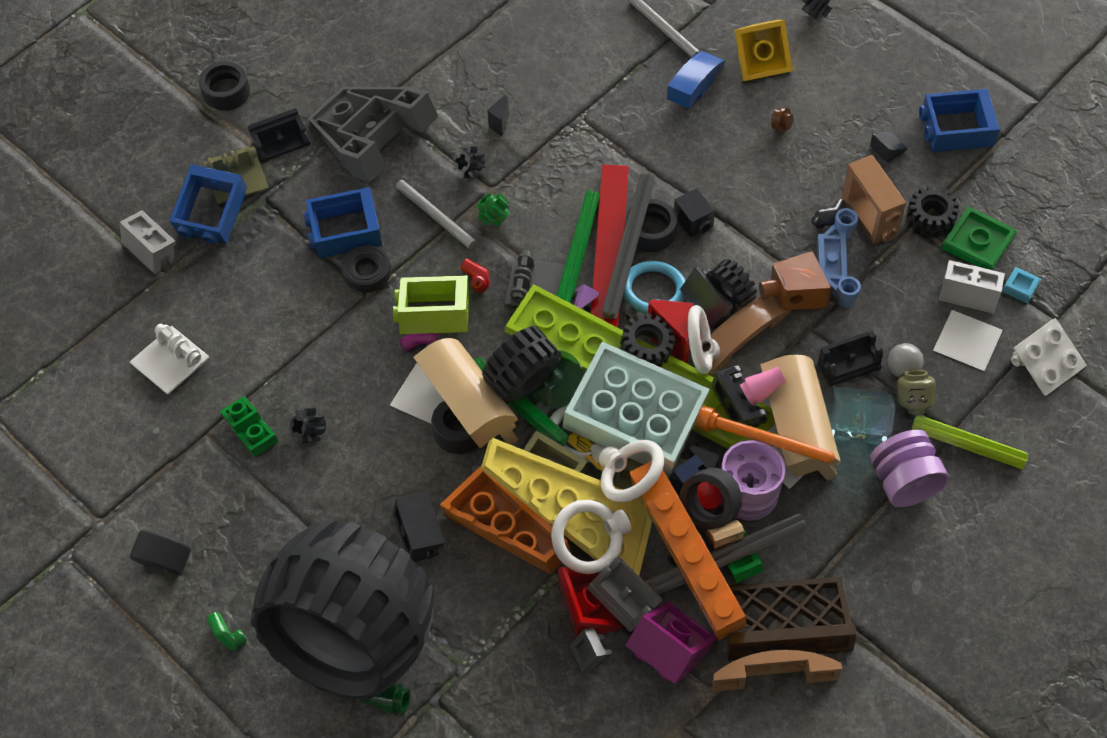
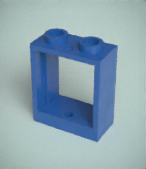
[919,89,1000,152]
[169,164,247,244]
[303,187,382,258]

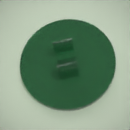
[532,350,584,408]

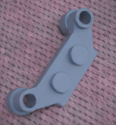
[817,208,861,308]

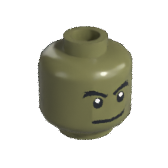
[897,370,936,415]

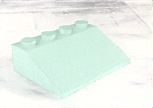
[563,342,709,476]

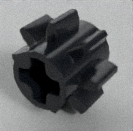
[801,0,832,20]
[453,146,486,178]
[290,407,326,444]

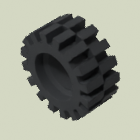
[906,186,959,238]
[706,259,757,309]
[620,314,675,367]

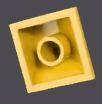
[734,20,793,81]

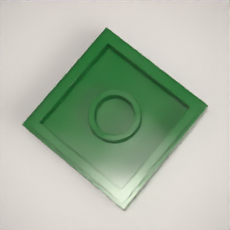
[941,206,1017,270]

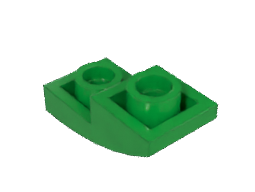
[220,396,279,458]

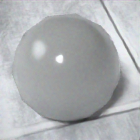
[887,343,924,378]

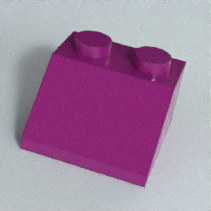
[625,602,717,684]

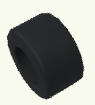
[431,401,478,454]
[129,530,191,576]

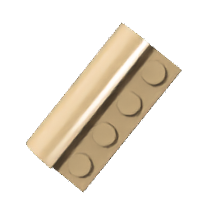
[413,338,519,448]
[760,355,841,481]

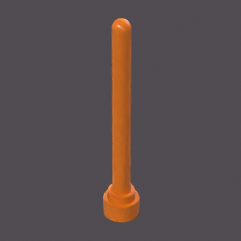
[696,406,835,463]

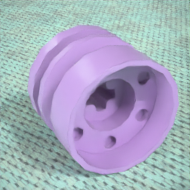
[869,430,950,507]
[717,440,786,521]

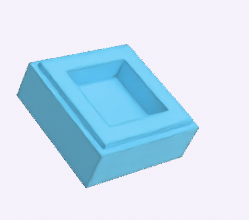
[1002,267,1041,304]

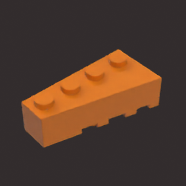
[440,465,572,574]

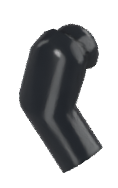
[812,199,848,229]

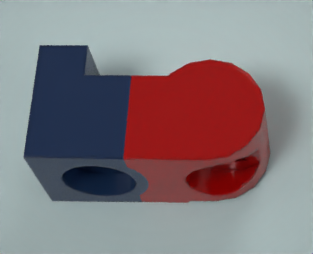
[668,454,722,514]

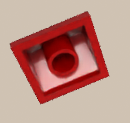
[648,299,693,364]
[558,567,623,637]

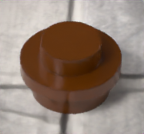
[771,107,794,134]

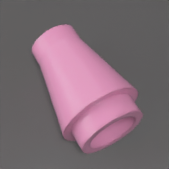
[740,366,787,405]

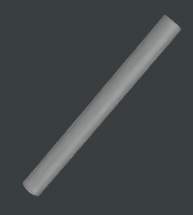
[628,0,700,58]
[396,180,477,249]

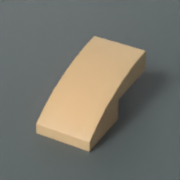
[705,520,744,549]

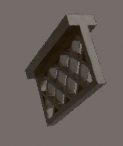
[726,577,857,661]

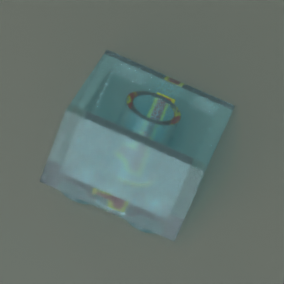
[830,386,896,445]

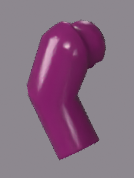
[399,333,440,353]

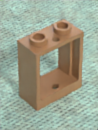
[842,155,906,244]

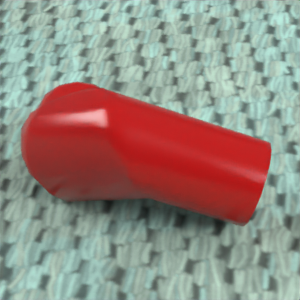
[461,258,490,293]

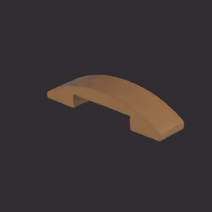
[691,296,791,376]
[712,650,842,692]

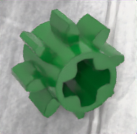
[477,192,510,226]

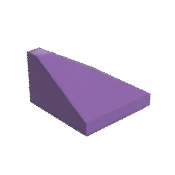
[571,284,599,308]

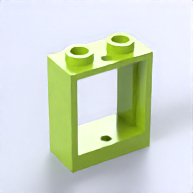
[393,276,469,334]

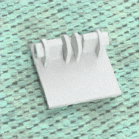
[1011,318,1087,396]
[130,324,210,395]

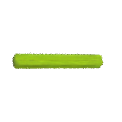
[912,415,1028,469]

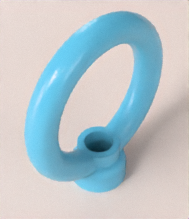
[623,261,685,314]

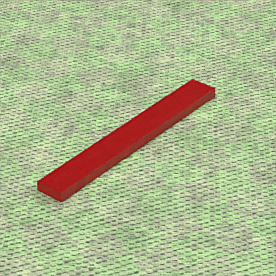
[591,164,629,328]

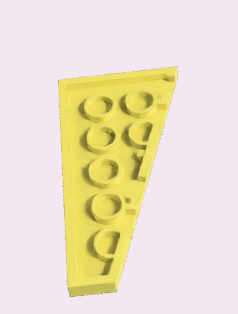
[481,438,652,575]

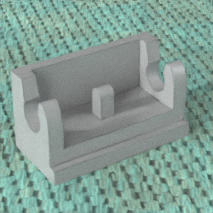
[120,210,176,274]
[938,260,1005,314]

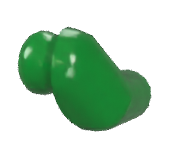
[207,612,247,651]

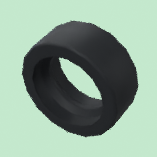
[199,61,250,110]
[626,199,678,252]
[680,467,742,530]

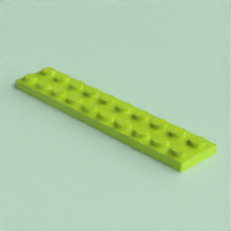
[505,284,778,449]

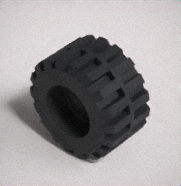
[482,326,561,403]

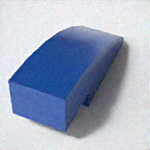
[667,51,725,109]

